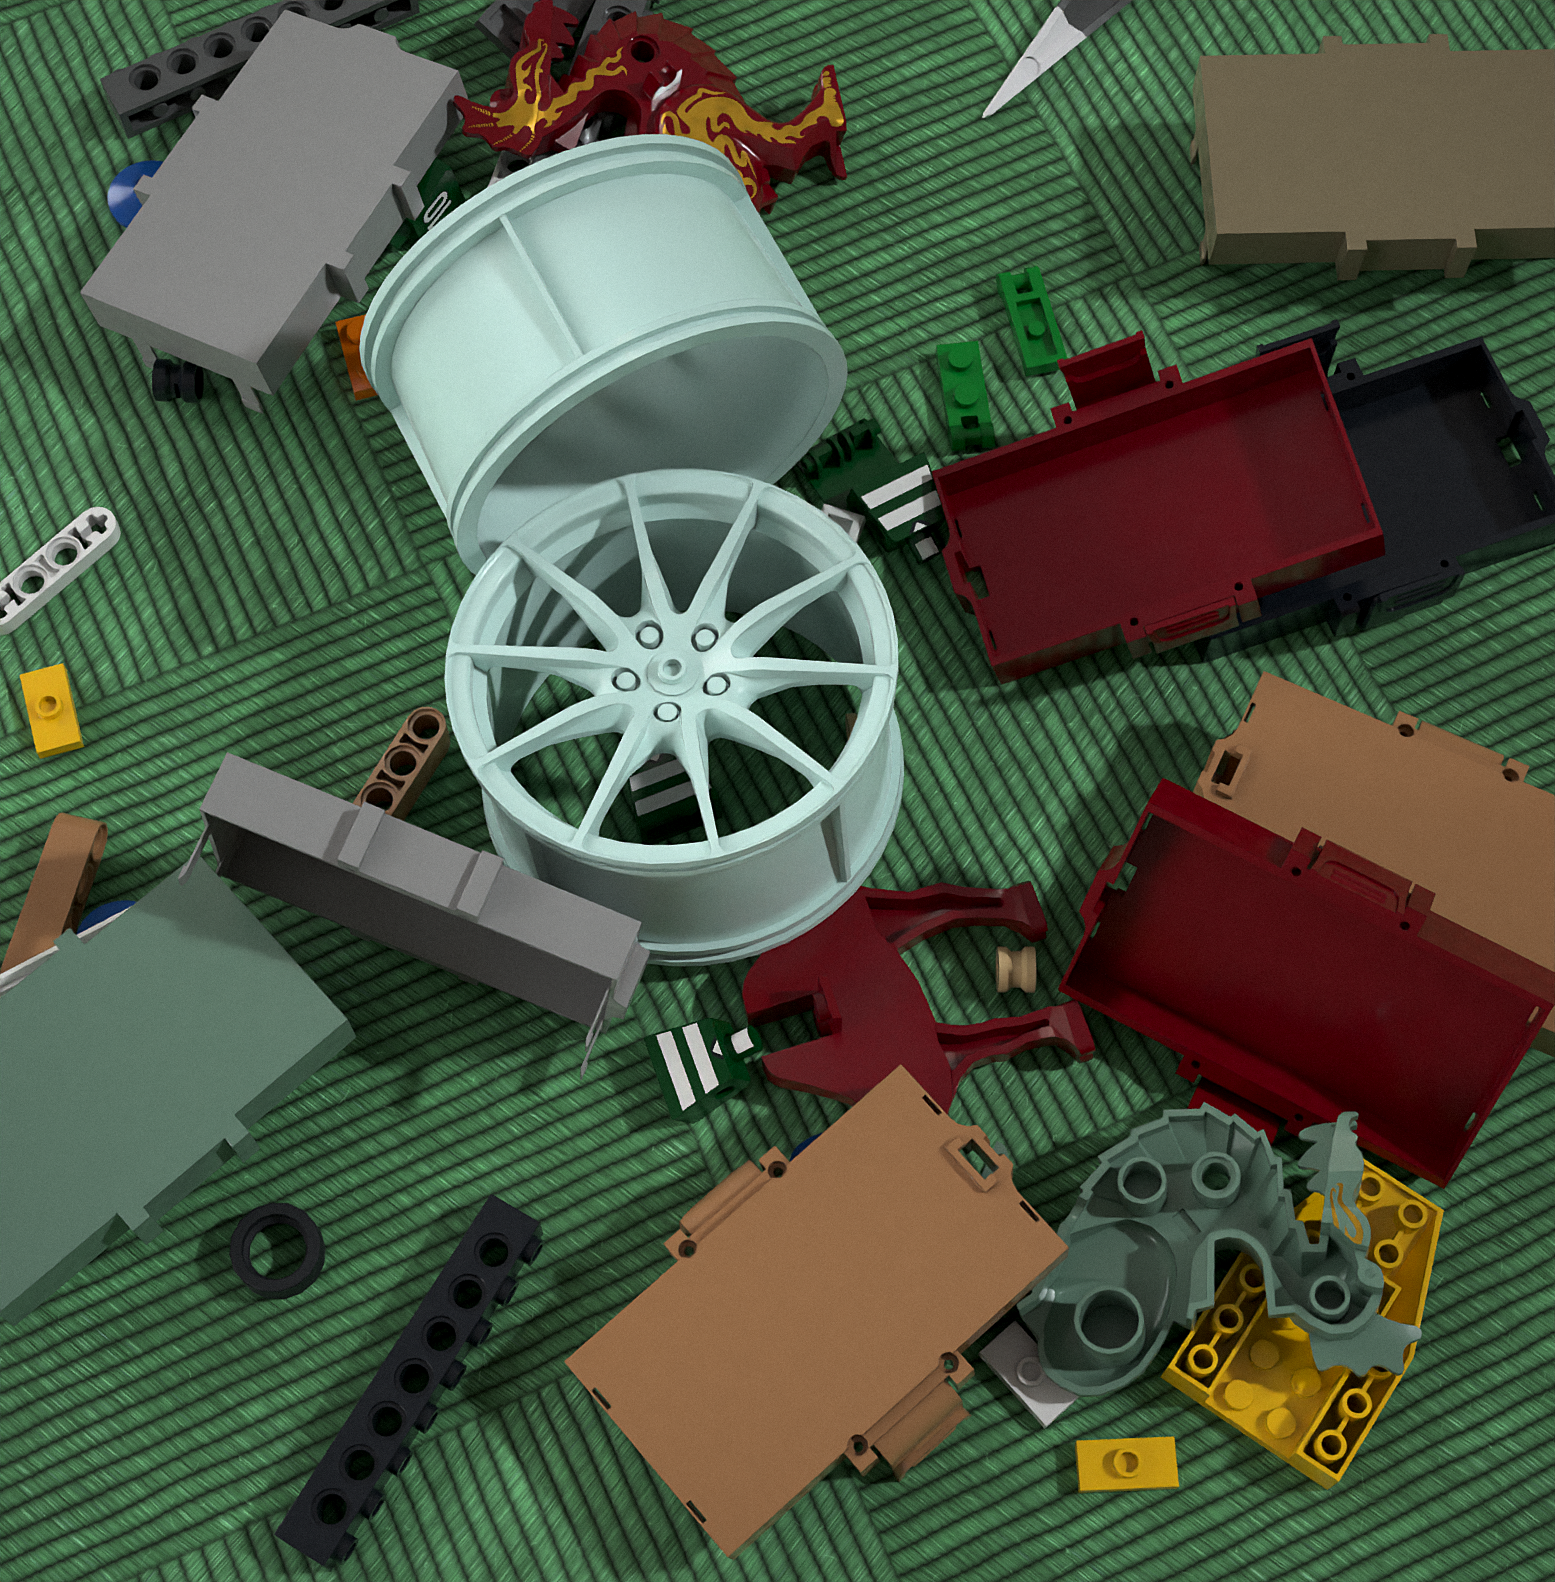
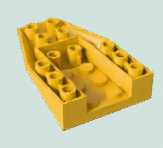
[1160,1159,1444,1490]

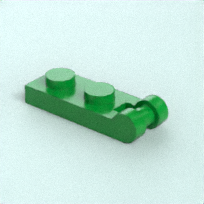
[996,266,1068,377]
[935,341,995,452]

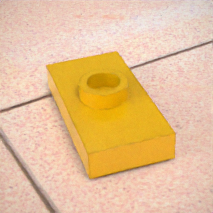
[20,663,84,759]
[1075,1436,1179,1493]

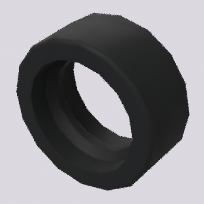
[229,1203,326,1299]

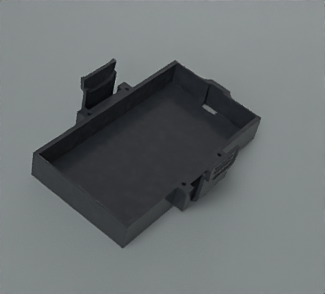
[1193,319,1555,664]

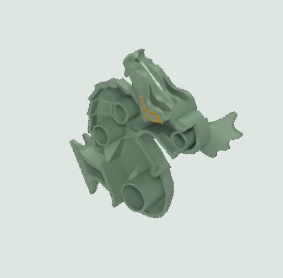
[981,1102,1422,1397]

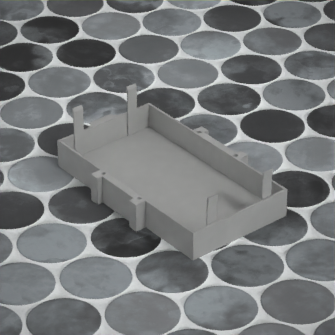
[80,10,469,414]
[178,752,650,1080]

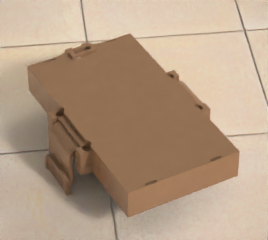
[1193,671,1555,1058]
[564,1064,1069,1560]

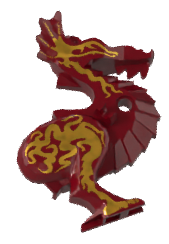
[453,0,847,214]

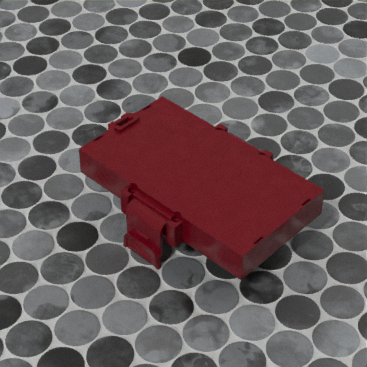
[932,330,1386,685]
[1058,778,1555,1189]

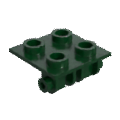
[796,418,898,513]

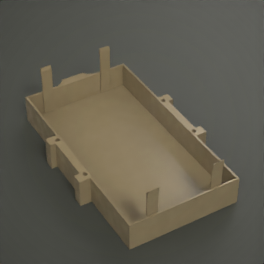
[1189,34,1555,280]

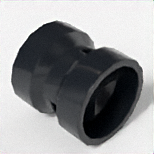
[152,359,204,403]

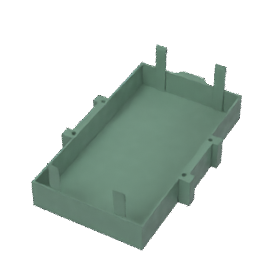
[0,856,356,1326]

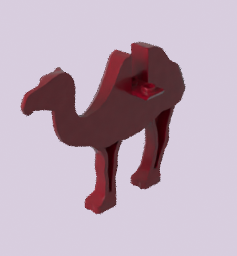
[742,881,1095,1115]

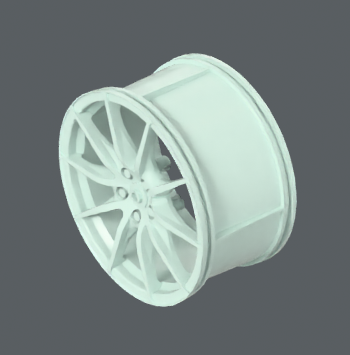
[359,134,848,575]
[444,469,904,966]

